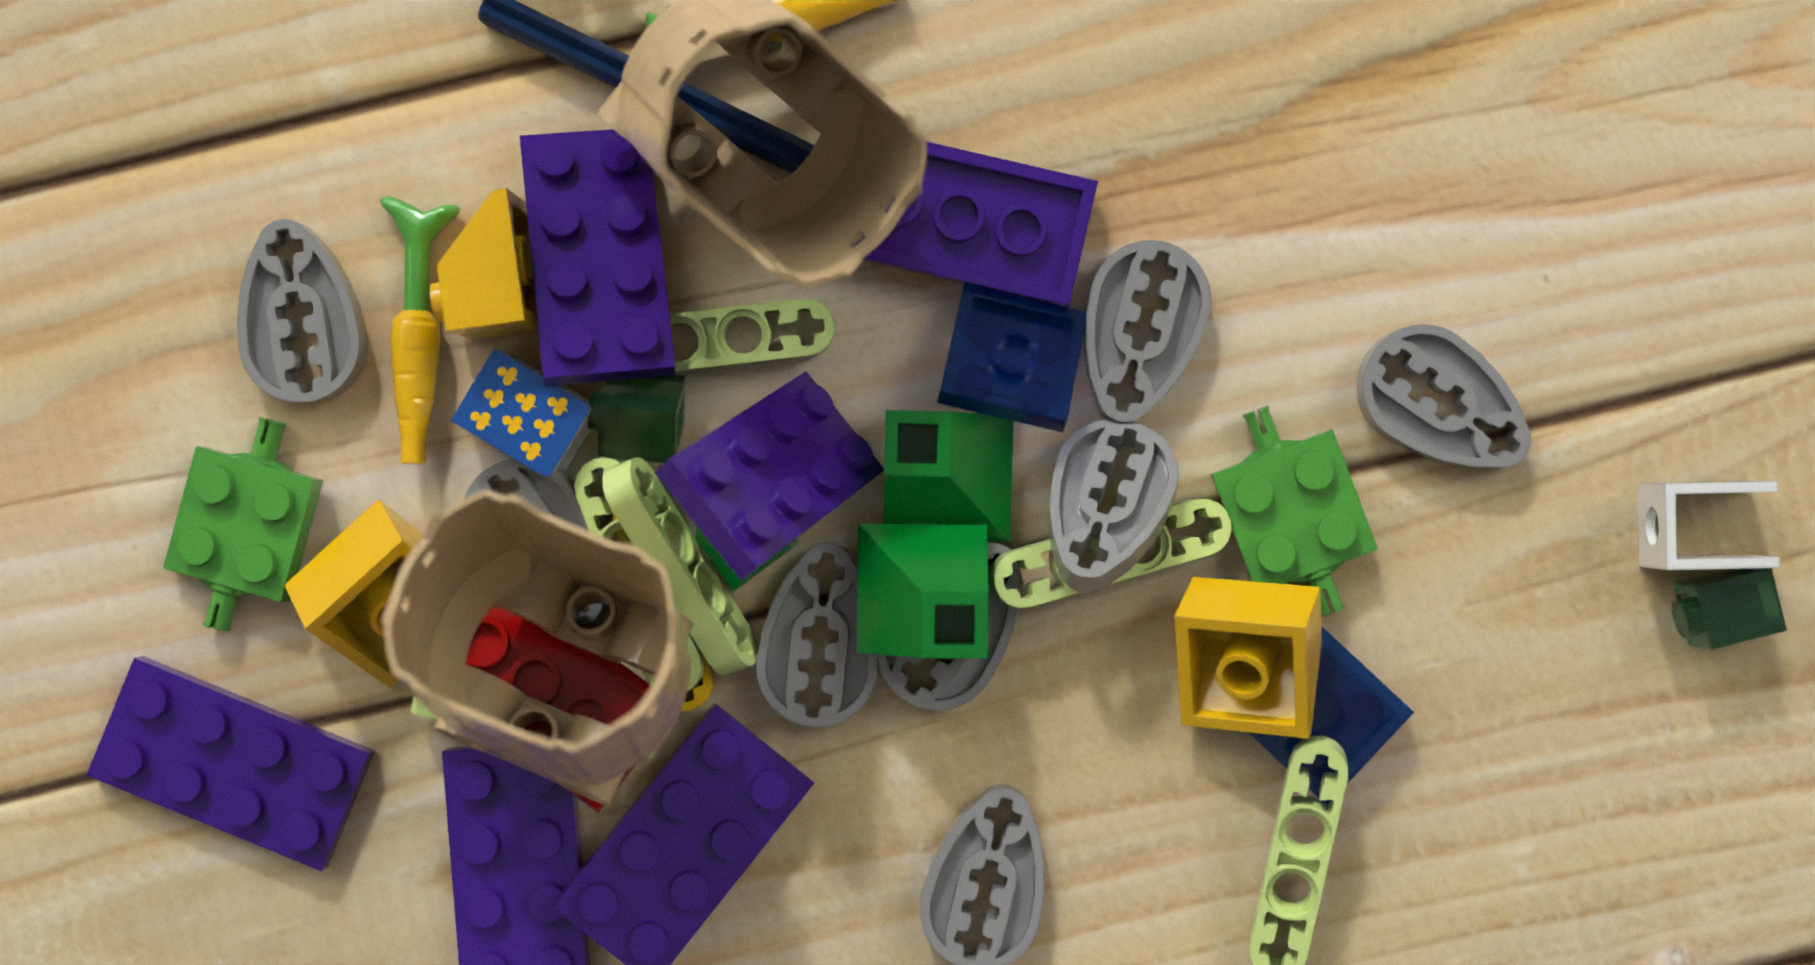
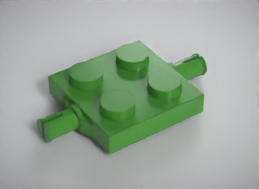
[1211,406,1378,616]
[163,417,324,631]

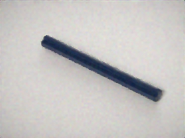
[478,0,814,173]

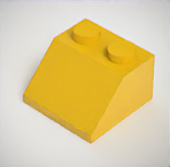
[430,188,538,340]
[284,499,423,689]
[1174,577,1322,739]

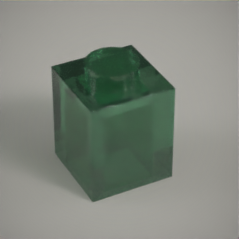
[587,374,686,463]
[1671,568,1787,650]

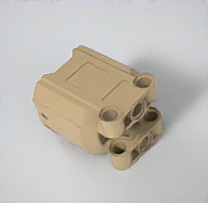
[596,0,927,288]
[381,489,694,806]

